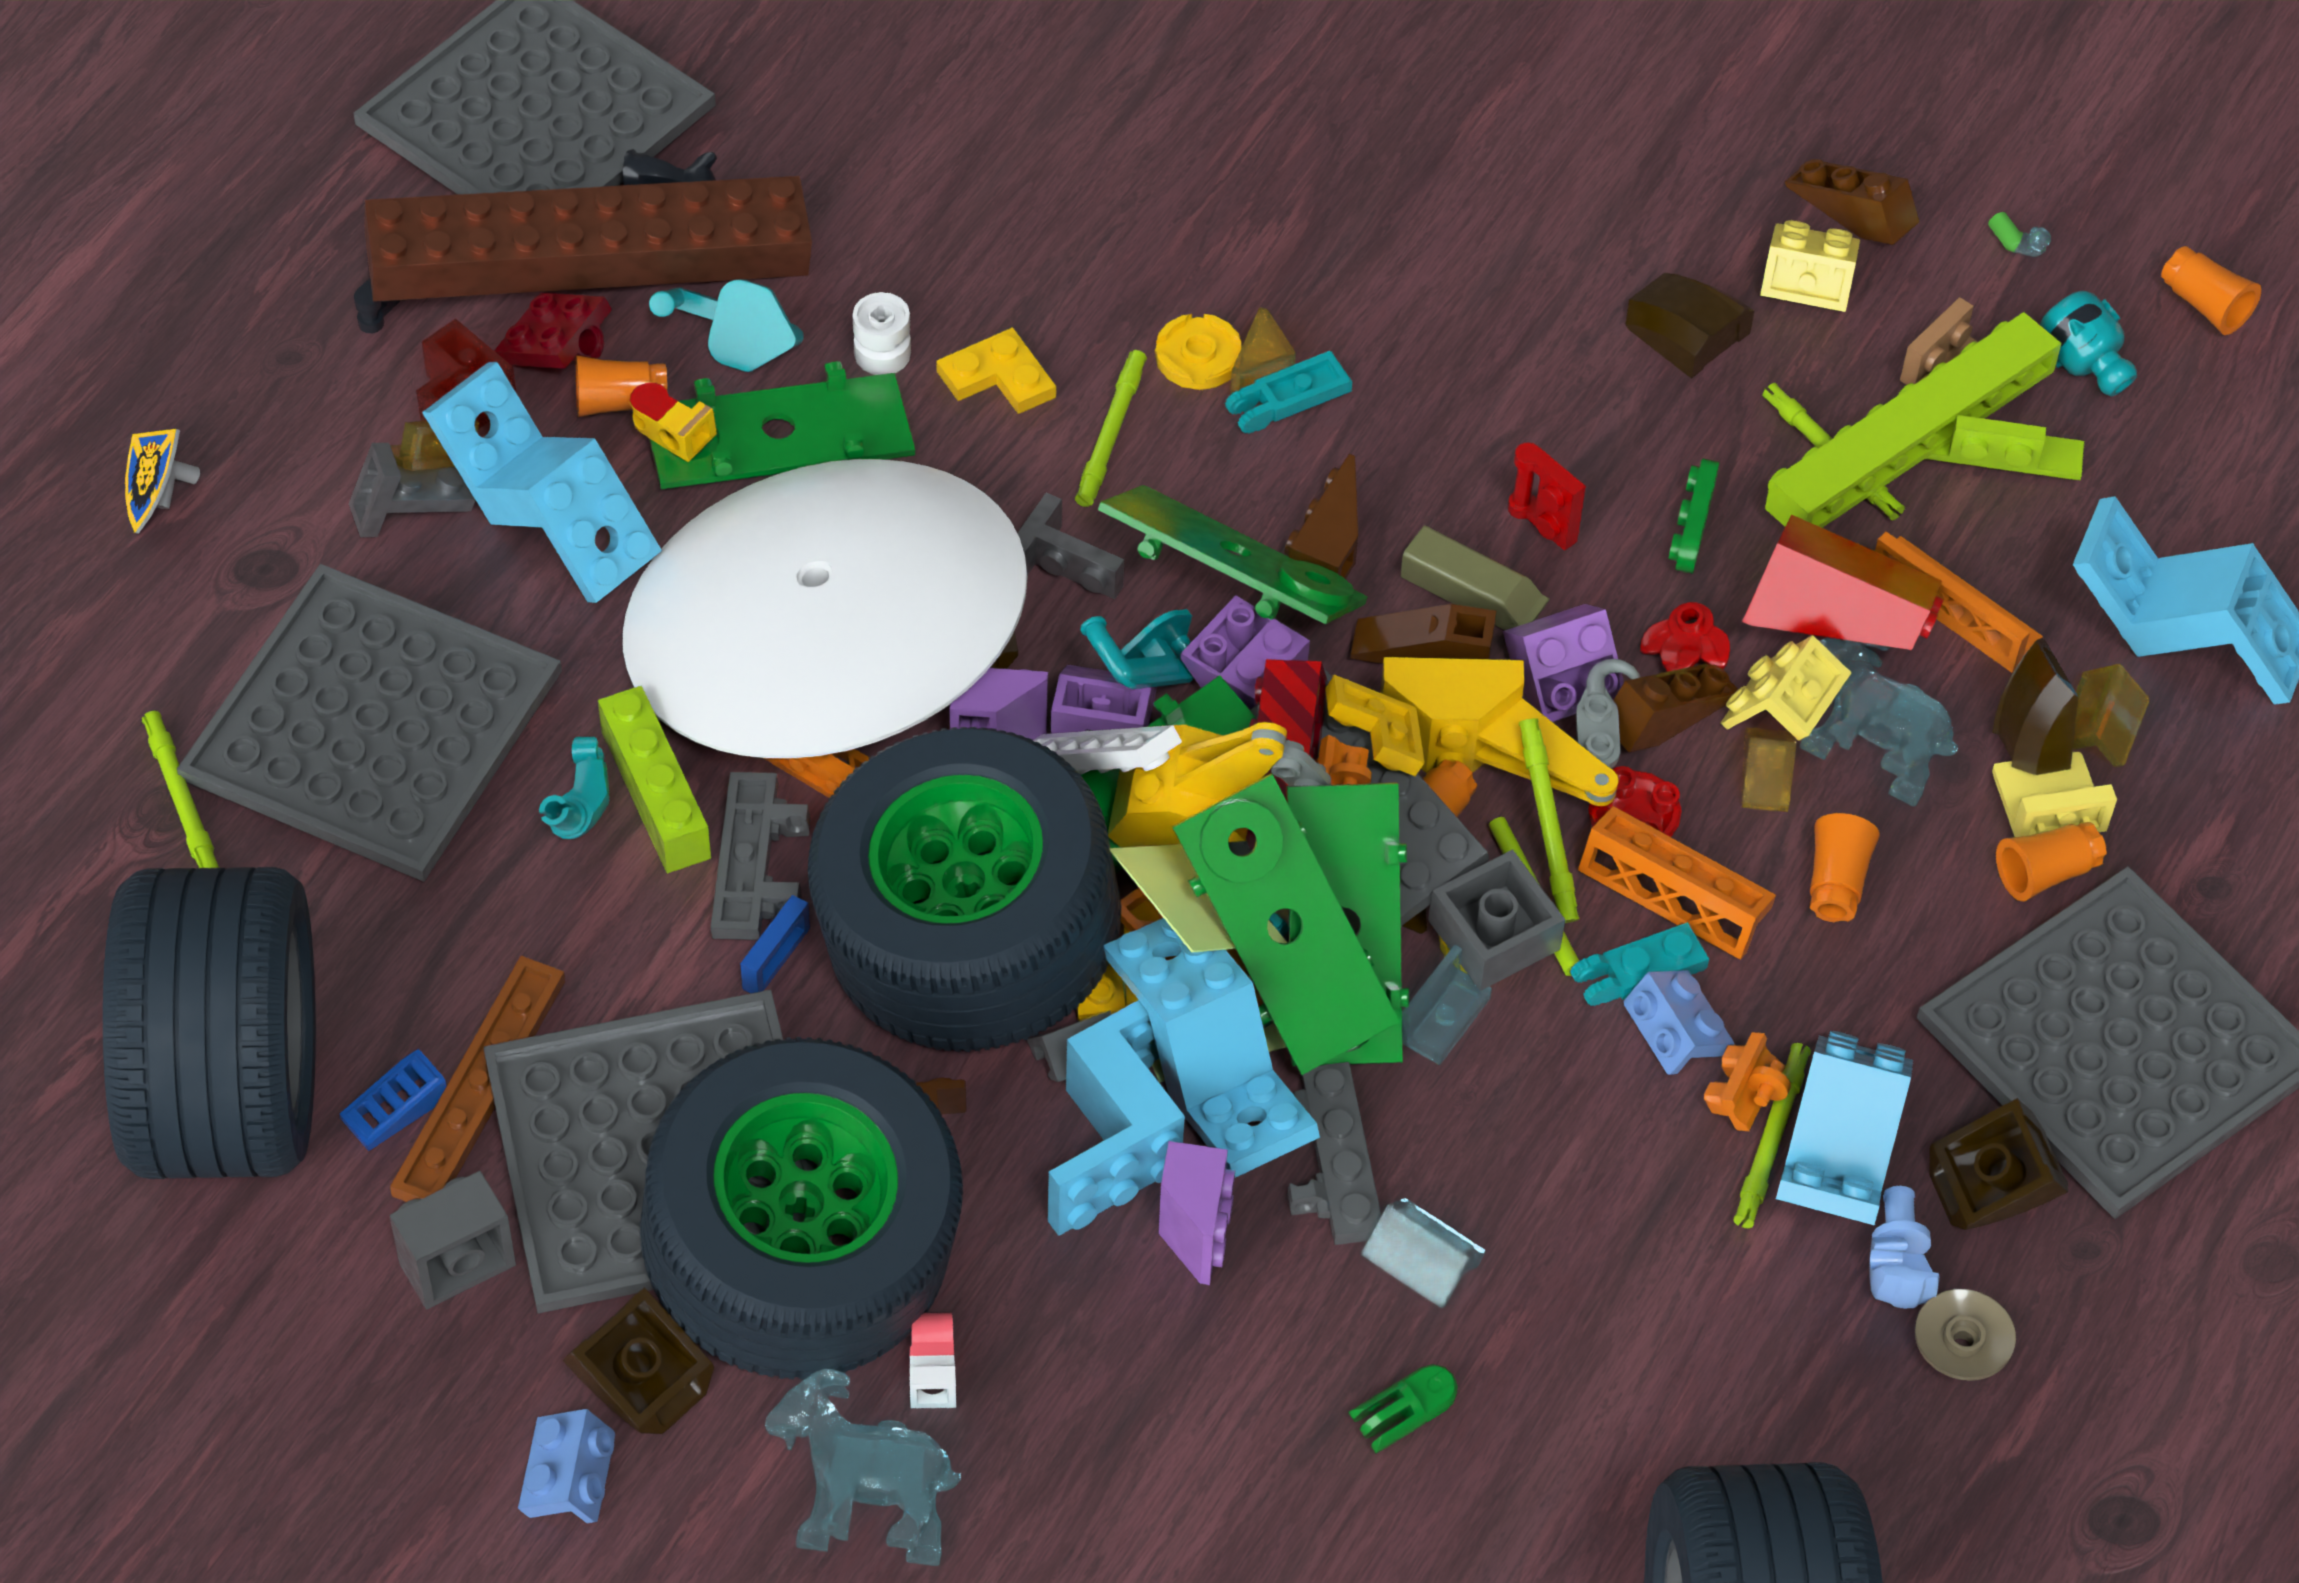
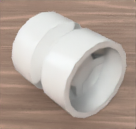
[853,292,911,375]

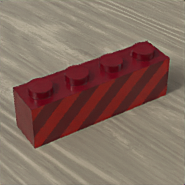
[1246,659,1328,850]

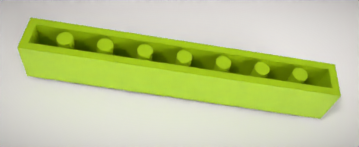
[1765,312,2062,528]

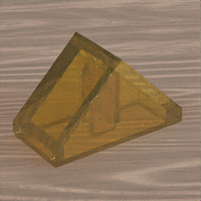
[1230,307,1296,395]
[1742,727,1796,812]

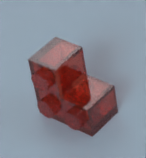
[416,318,517,439]

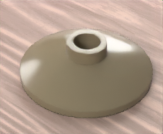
[1915,1289,2016,1381]

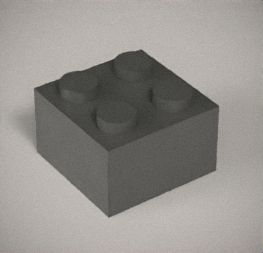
[1428,849,1565,991]
[389,1171,516,1310]

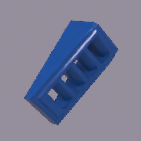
[339,1049,447,1151]

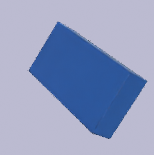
[740,895,810,994]

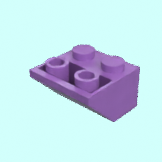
[1181,595,1310,710]
[1503,604,1624,722]
[1051,665,1157,734]
[950,668,1048,740]
[1159,1141,1236,1285]

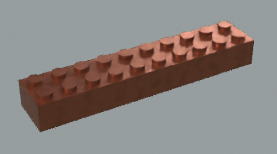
[365,176,812,301]

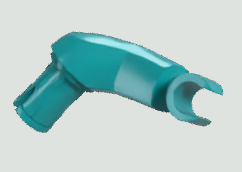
[539,737,610,839]

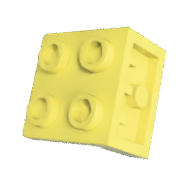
[1760,220,1860,312]
[1721,635,1852,741]
[1992,751,2117,837]

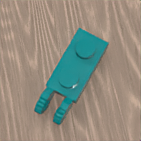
[1225,351,1353,434]
[1570,922,1709,1006]

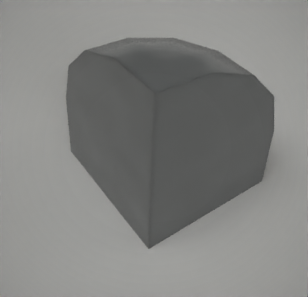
[1027,1010,1111,1082]

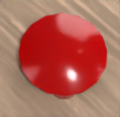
[1588,766,1682,837]

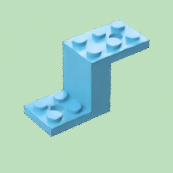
[422,362,662,603]
[2073,496,2299,705]
[1104,918,1320,1178]
[1048,1000,1185,1236]
[1776,1031,1913,1225]

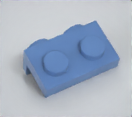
[1624,970,1735,1075]
[518,1409,615,1523]

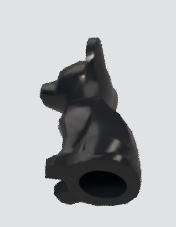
[623,149,717,185]

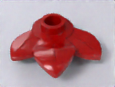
[1640,602,1730,672]

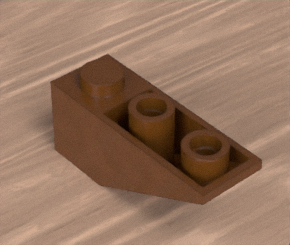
[1785,159,1920,245]
[1284,454,1358,579]
[1350,604,1496,664]
[1613,664,1738,752]

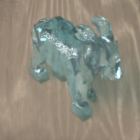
[1800,637,1958,807]
[765,1369,961,1566]

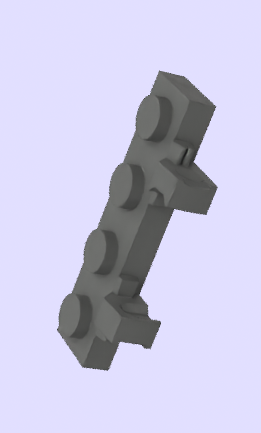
[710,772,811,940]
[1287,1062,1384,1245]

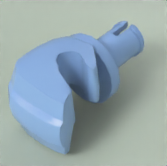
[1869,1186,1940,1309]

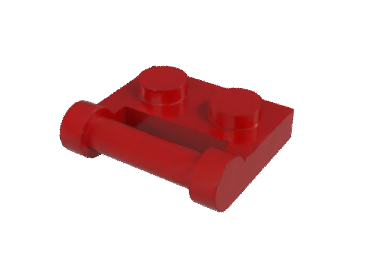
[1508,442,1586,551]

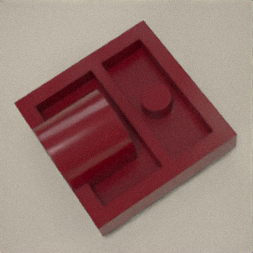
[494,293,612,369]

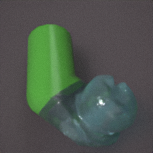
[1988,212,2051,257]

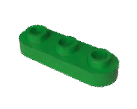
[1669,458,1720,574]

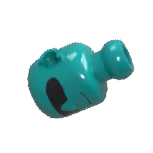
[2039,291,2137,396]

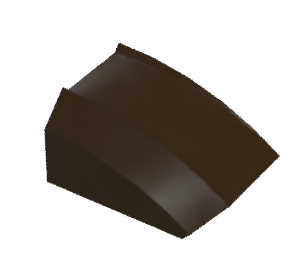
[1625,273,1755,379]
[1992,638,2079,775]
[1929,1098,2068,1230]
[563,1287,714,1434]

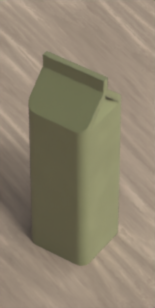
[1401,525,1550,630]

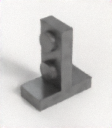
[349,443,476,537]
[1017,492,1124,599]

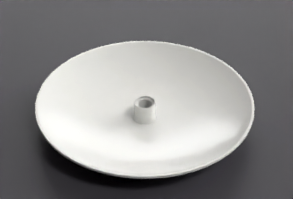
[623,459,1028,758]

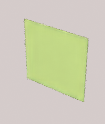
[1110,844,1287,952]

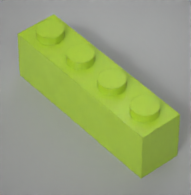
[598,685,711,874]

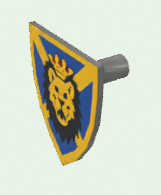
[125,429,200,534]

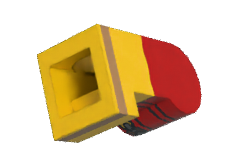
[630,382,717,462]

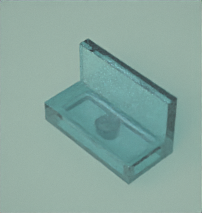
[1402,944,1492,1065]
[1361,1198,1486,1308]

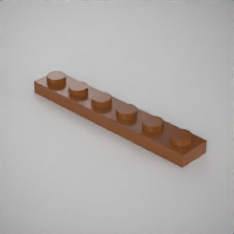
[390,956,565,1202]

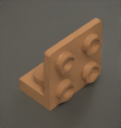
[1900,297,1978,385]

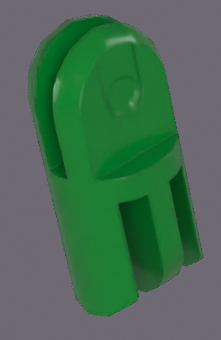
[1348,1364,1458,1454]

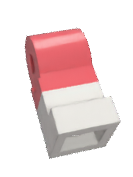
[910,1312,956,1408]

